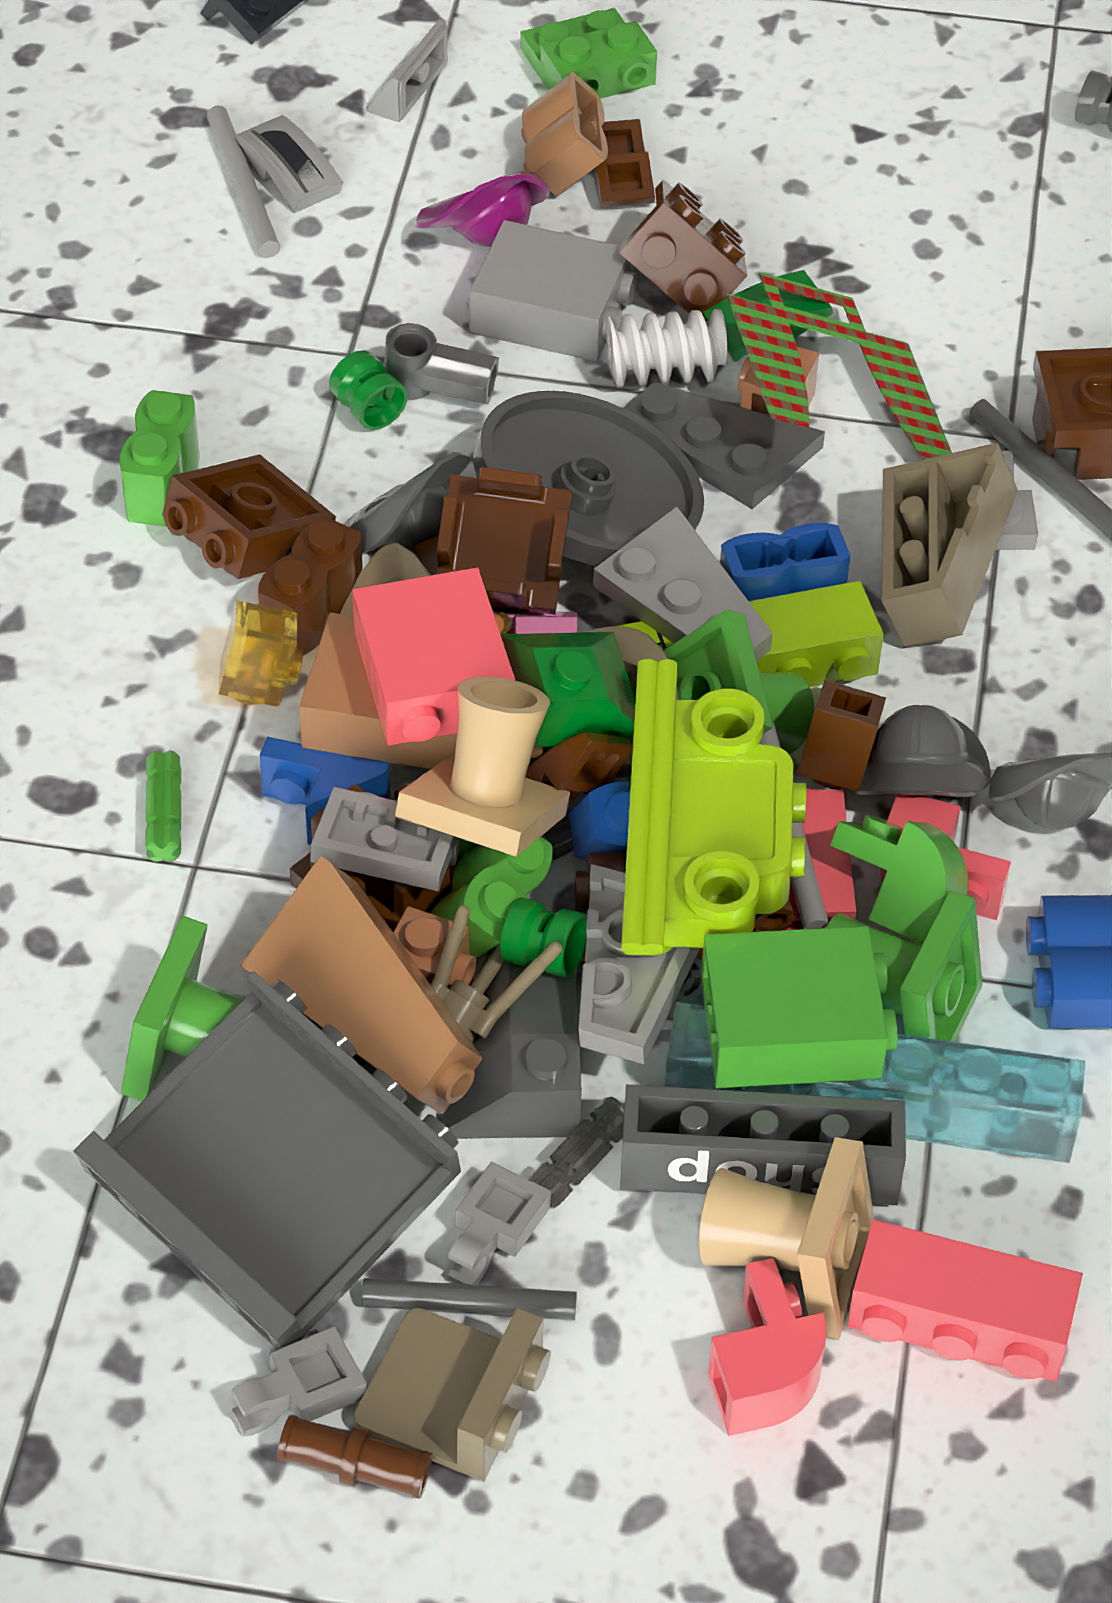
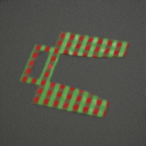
[727,272,952,458]

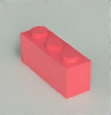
[847,1219,1083,1382]

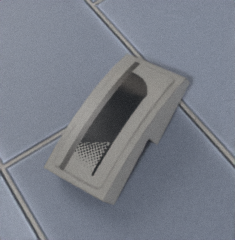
[236,115,343,213]

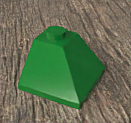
[500,632,636,747]

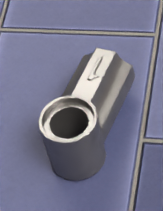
[384,323,499,404]

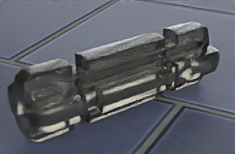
[528,1096,625,1209]

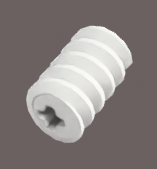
[606,309,727,388]

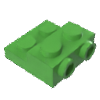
[520,8,657,99]

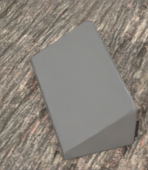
[367,19,448,122]

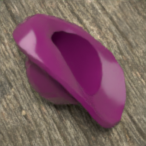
[415,171,550,247]

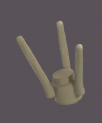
[430,905,562,1042]

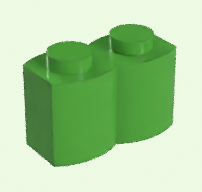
[120,390,200,527]
[430,837,553,959]

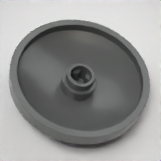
[473,391,704,566]

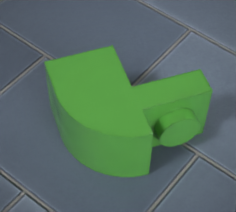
[830,815,968,944]

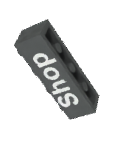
[620,1084,906,1206]

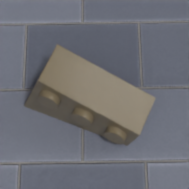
[882,442,1018,647]

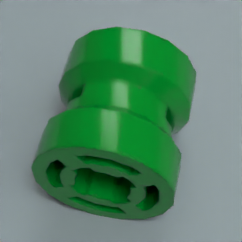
[329,350,408,430]
[500,897,587,978]

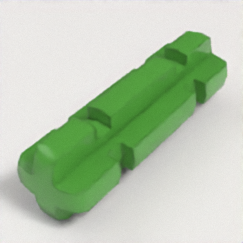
[145,750,182,862]

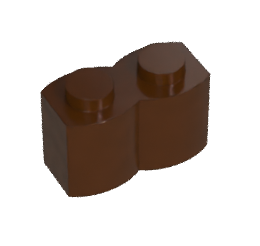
[258,516,363,658]

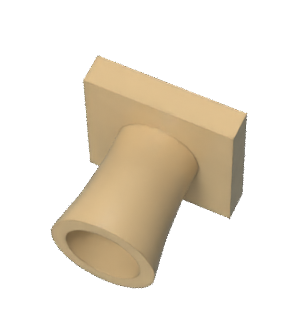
[395,677,570,857]
[699,1137,875,1340]

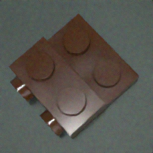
[162,454,336,579]

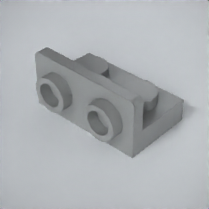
[311,787,460,891]

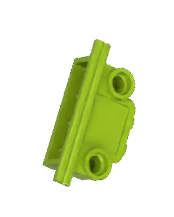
[622,659,806,956]

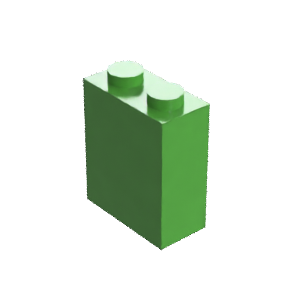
[701,926,897,1088]

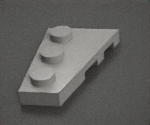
[593,507,772,661]
[578,864,700,1064]

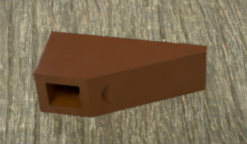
[797,680,887,792]

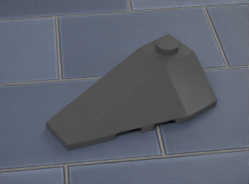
[443,912,582,1139]

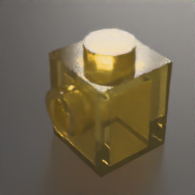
[218,600,303,707]

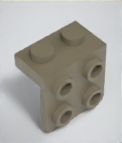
[355,1308,551,1481]

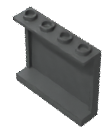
[73,971,461,1350]

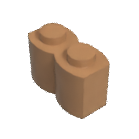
[521,72,608,197]

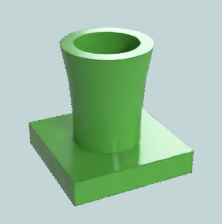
[663,610,815,755]
[826,891,983,1083]
[121,915,246,1101]

